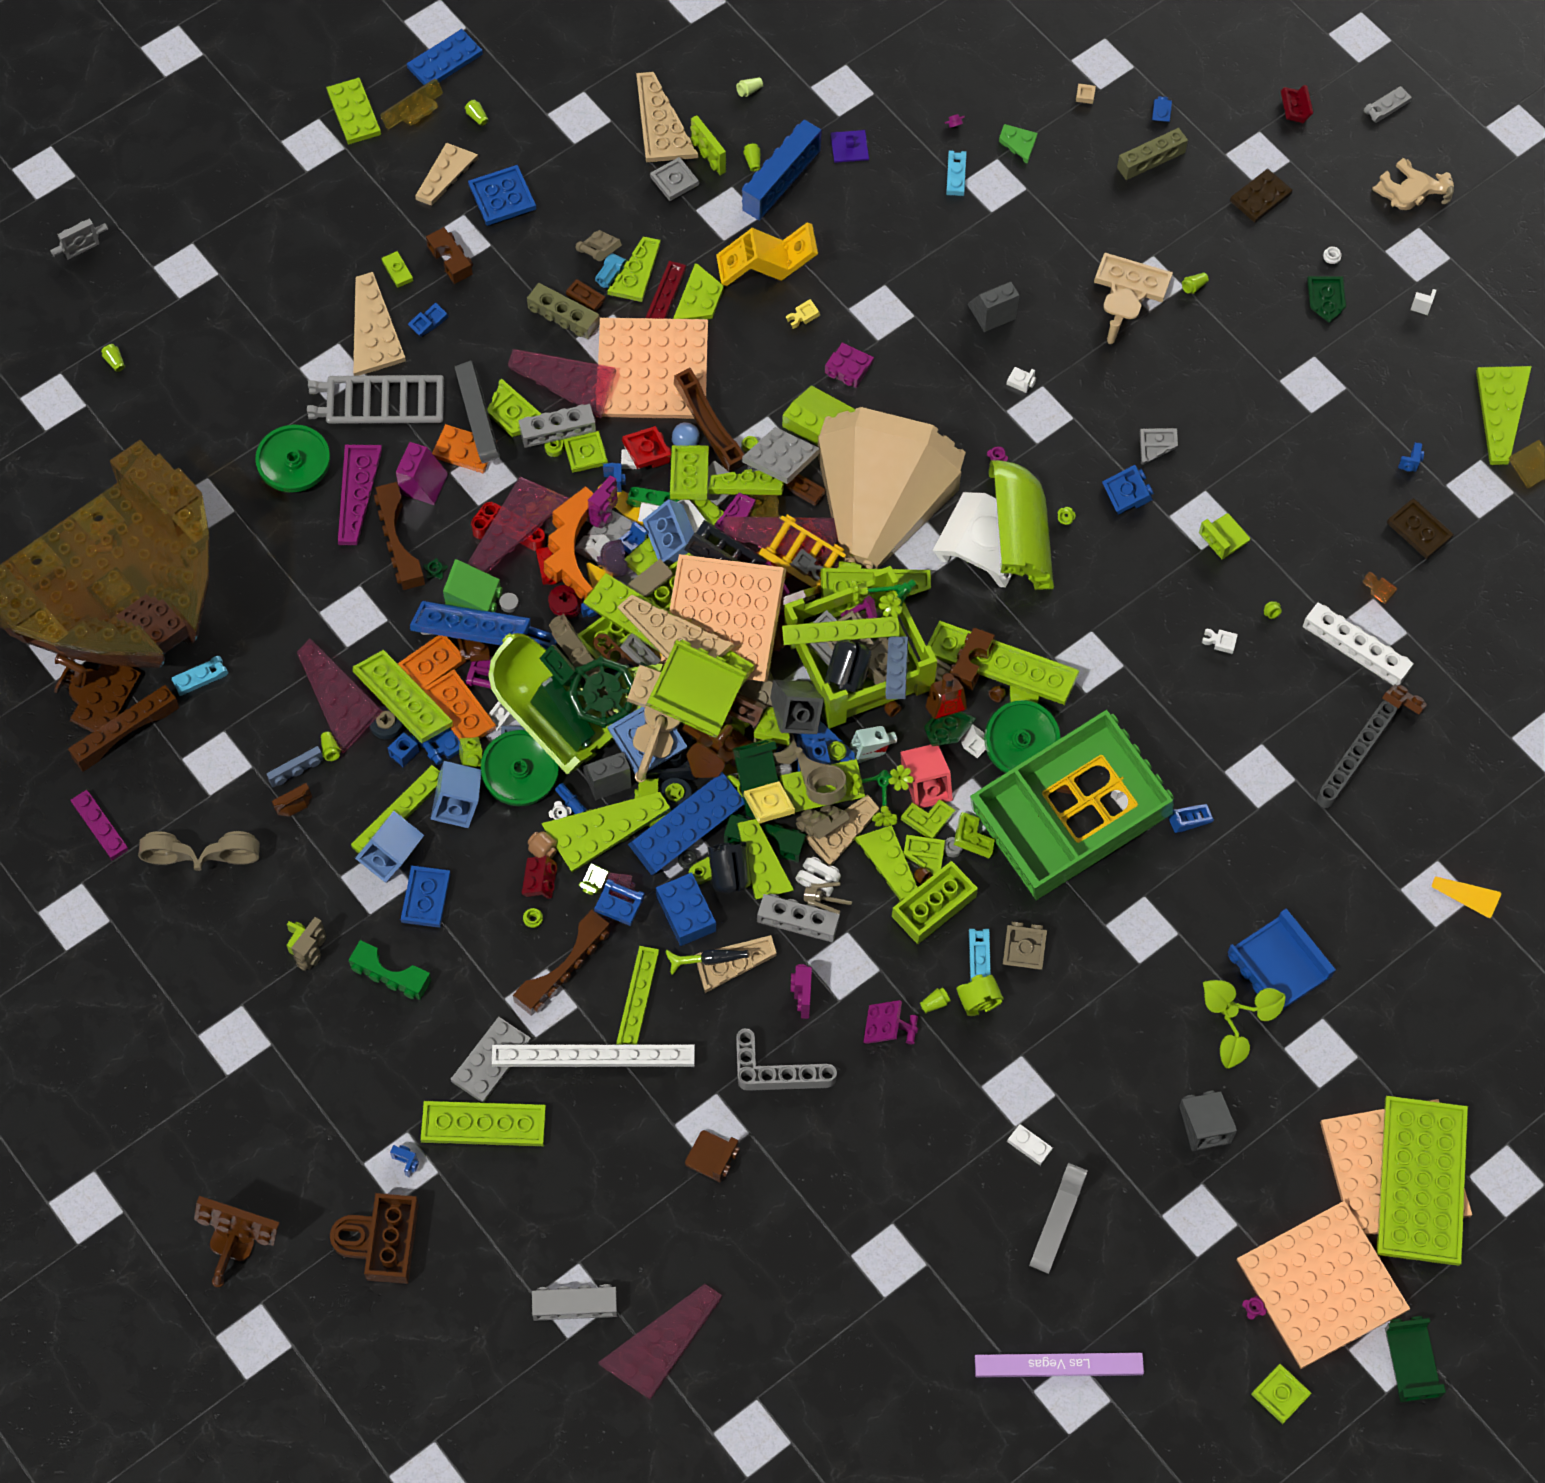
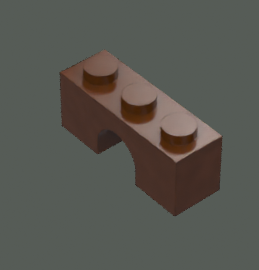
[426,227,473,284]
[949,628,995,691]

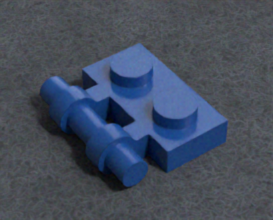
[418,728,460,765]

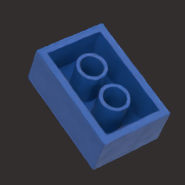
[656,873,716,946]

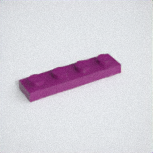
[70,790,128,860]

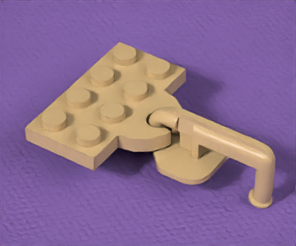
[1094,253,1173,344]
[627,665,680,782]

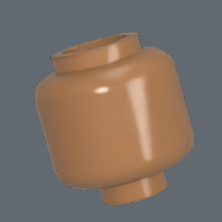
[528,831,557,858]

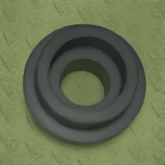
[678,850,697,869]

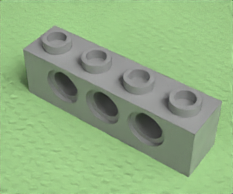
[518,404,596,448]
[757,894,840,943]

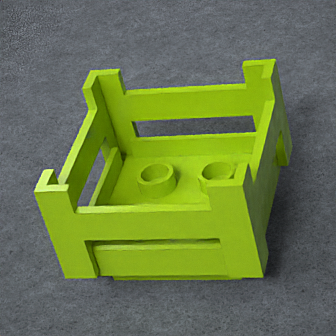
[784,566,937,729]

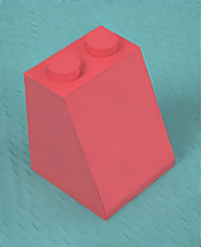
[900,745,953,808]

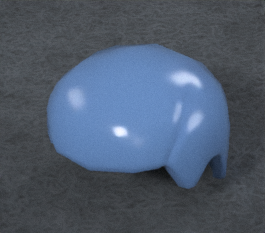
[672,422,700,446]

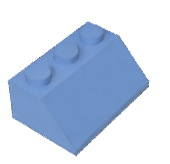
[642,499,694,565]

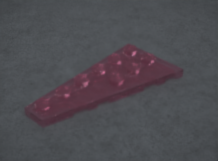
[508,349,616,418]
[467,477,569,573]
[723,517,839,568]
[297,638,382,753]
[598,1284,722,1399]

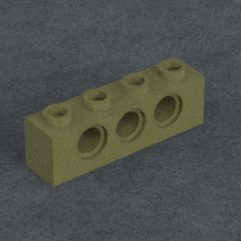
[1117,128,1188,180]
[527,283,600,339]

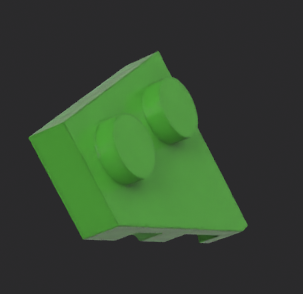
[999,124,1038,163]

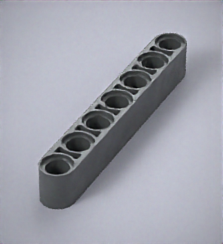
[455,360,500,464]
[1317,700,1397,808]

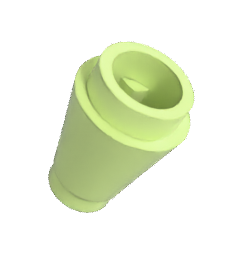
[736,77,763,97]

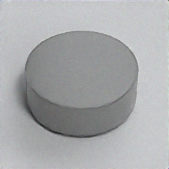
[499,593,519,613]
[944,837,963,857]

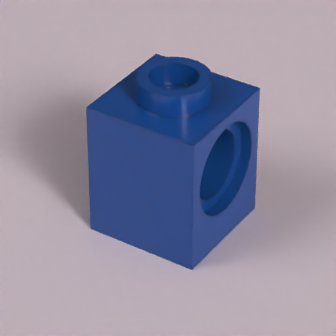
[388,732,419,767]

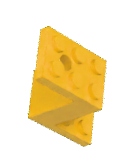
[716,222,818,286]

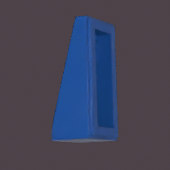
[1169,804,1214,833]

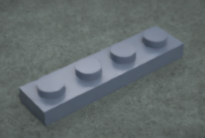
[886,637,908,699]

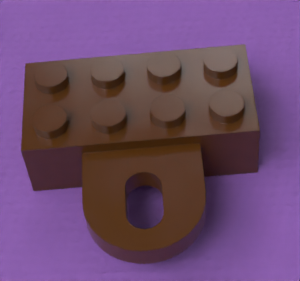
[330,1193,419,1284]

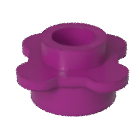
[945,114,965,128]
[987,447,1008,462]
[1242,1296,1266,1320]

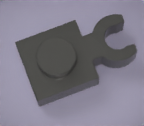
[790,549,824,581]

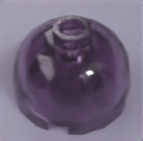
[597,539,628,577]

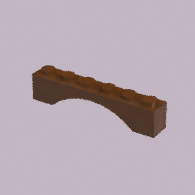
[674,368,745,472]
[374,482,425,590]
[68,685,179,772]
[513,910,610,1016]

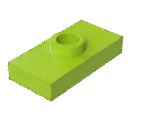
[381,251,413,288]

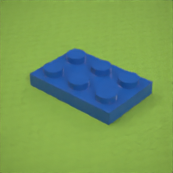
[401,866,451,928]

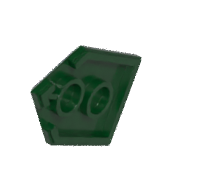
[1307,276,1346,323]
[924,712,976,746]

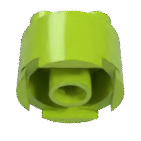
[956,974,1003,1016]

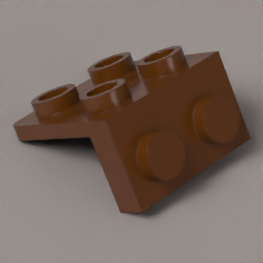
[685,1130,740,1182]

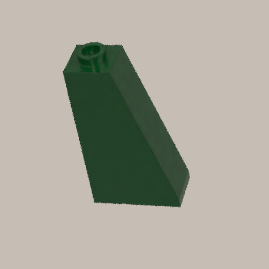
[530,675,595,752]

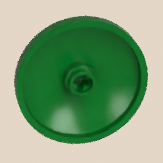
[256,425,330,492]
[984,700,1060,773]
[481,730,558,806]

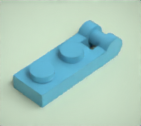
[946,150,966,196]
[172,656,228,696]
[969,929,990,981]

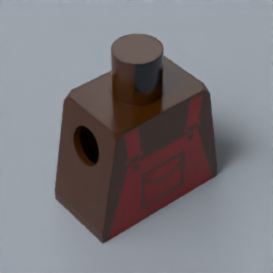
[926,673,967,719]

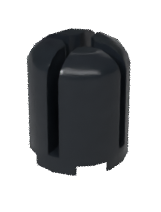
[824,639,872,692]
[707,841,751,893]

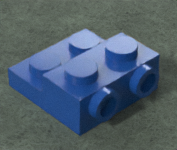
[1102,465,1154,514]

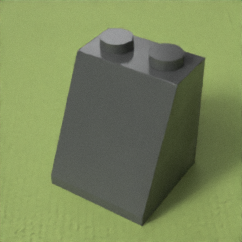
[968,282,1019,332]
[770,680,824,734]
[582,752,631,800]
[1179,1091,1237,1151]

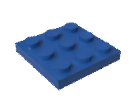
[468,165,536,226]

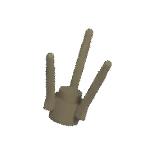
[804,882,852,914]

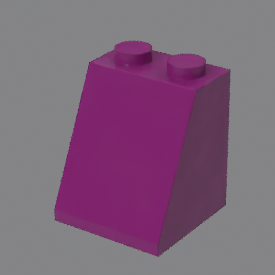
[396,442,448,505]

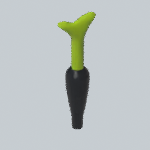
[666,950,749,975]

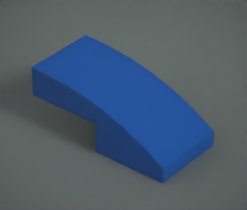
[408,302,449,337]

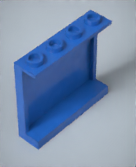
[1228,909,1336,1010]

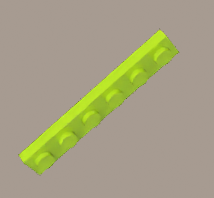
[782,616,900,645]
[351,765,440,853]
[616,946,659,1045]

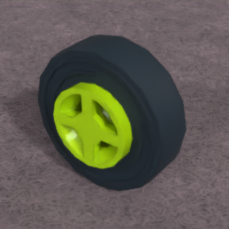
[658,778,692,810]

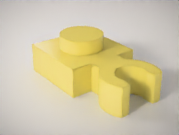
[786,299,820,329]

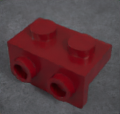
[1281,85,1313,123]
[522,855,557,899]

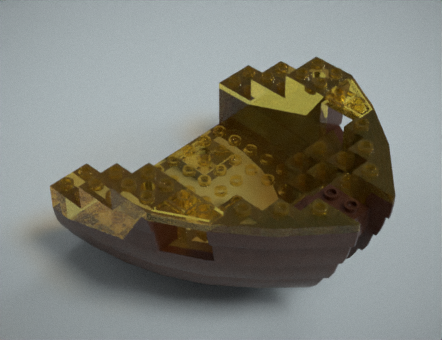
[0,440,210,668]

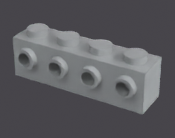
[532,1284,617,1321]

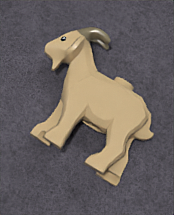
[1372,158,1454,210]

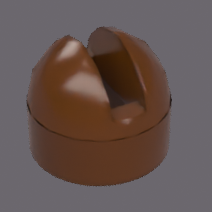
[989,686,1005,702]
[885,701,901,717]
[914,867,932,885]

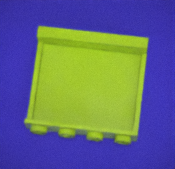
[646,640,747,738]

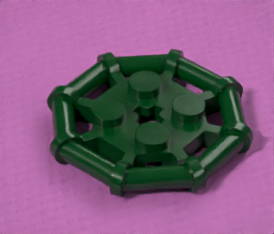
[566,656,634,728]

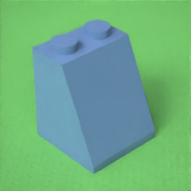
[431,761,481,828]
[355,811,424,883]

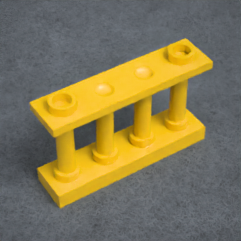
[758,514,846,590]

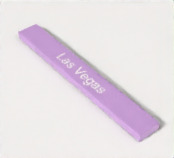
[975,1353,1144,1377]

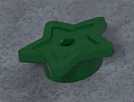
[423,558,448,580]

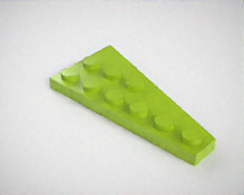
[1476,366,1532,465]
[821,568,931,615]
[541,792,671,873]

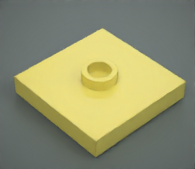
[744,781,795,823]

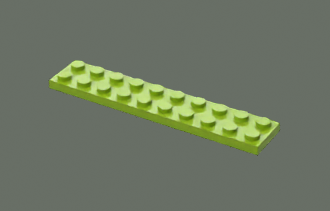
[583,573,755,688]

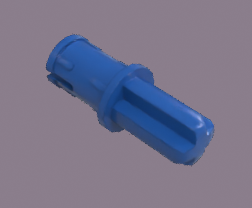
[555,783,588,814]

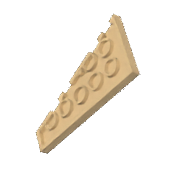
[636,72,698,162]
[353,272,406,376]
[618,595,734,659]

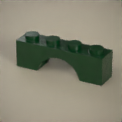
[724,815,805,863]

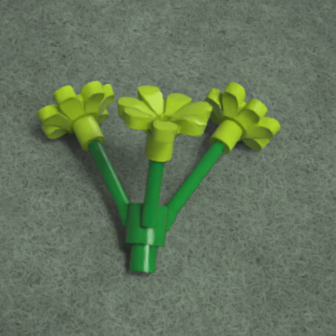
[851,579,916,637]
[845,765,914,826]

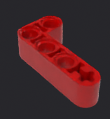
[471,502,546,551]

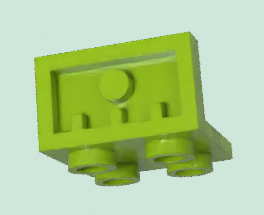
[1199,513,1250,559]

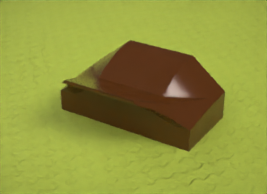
[272,783,312,816]

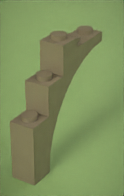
[549,614,616,716]

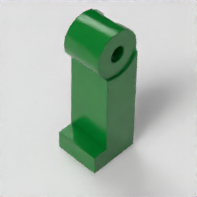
[626,487,680,508]

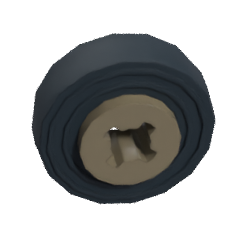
[369,706,403,740]

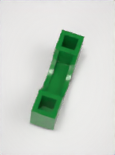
[349,940,432,1000]

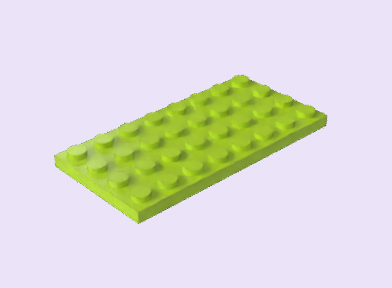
[1377,1096,1468,1266]

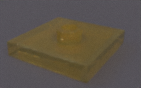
[1508,440,1545,489]

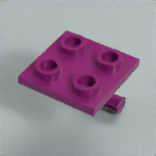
[864,1000,918,1044]

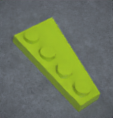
[708,469,784,495]

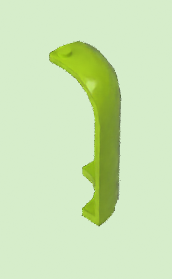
[989,460,1054,590]
[489,633,614,774]

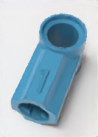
[595,253,627,288]

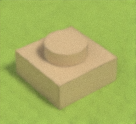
[1076,84,1096,104]

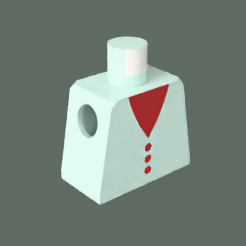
[849,726,897,763]

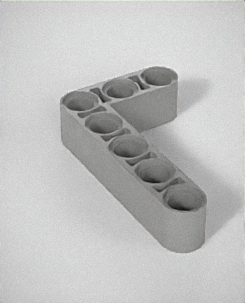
[737,1028,837,1090]
[1029,1163,1088,1274]

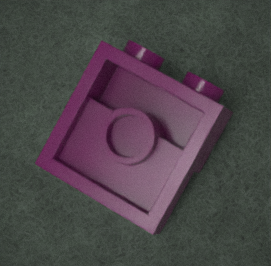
[825,343,874,388]
[588,475,618,529]
[790,964,812,1019]

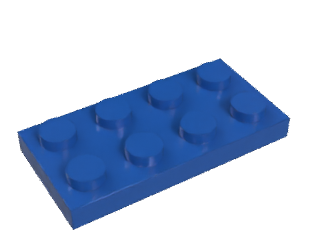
[407,29,483,89]

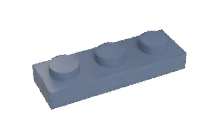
[266,746,323,787]

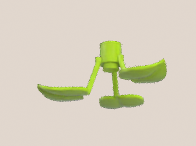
[1203,980,1285,1068]

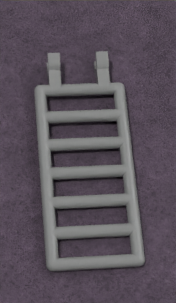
[307,375,444,424]

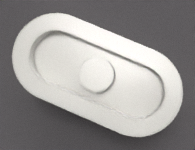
[795,857,841,897]

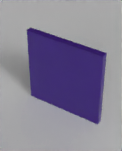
[831,130,869,163]

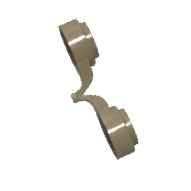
[754,733,847,805]
[138,831,260,871]

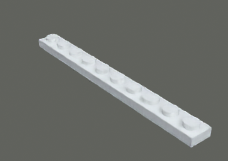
[492,1045,694,1067]

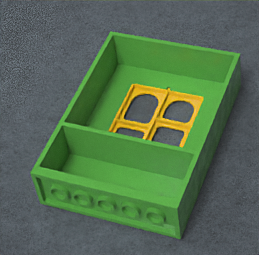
[970,710,1174,900]

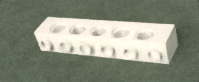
[1303,603,1414,685]

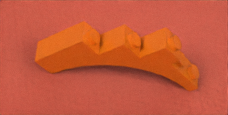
[544,487,594,600]

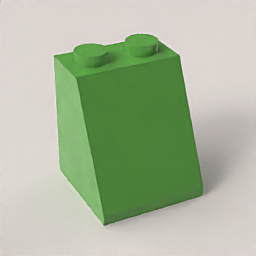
[443,559,503,613]

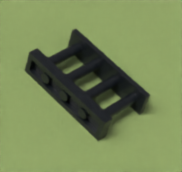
[684,520,767,565]

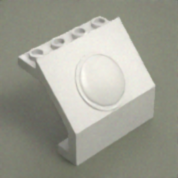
[932,492,1012,587]

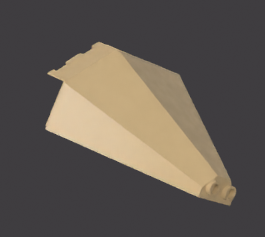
[818,407,966,569]

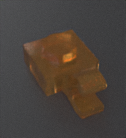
[1363,572,1397,604]

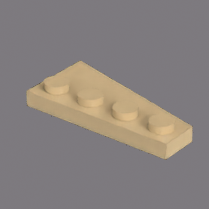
[416,143,478,206]
[806,794,879,866]
[695,935,776,993]

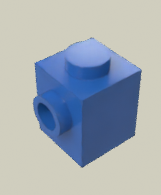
[804,739,830,765]

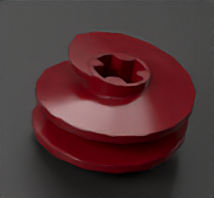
[548,585,582,619]

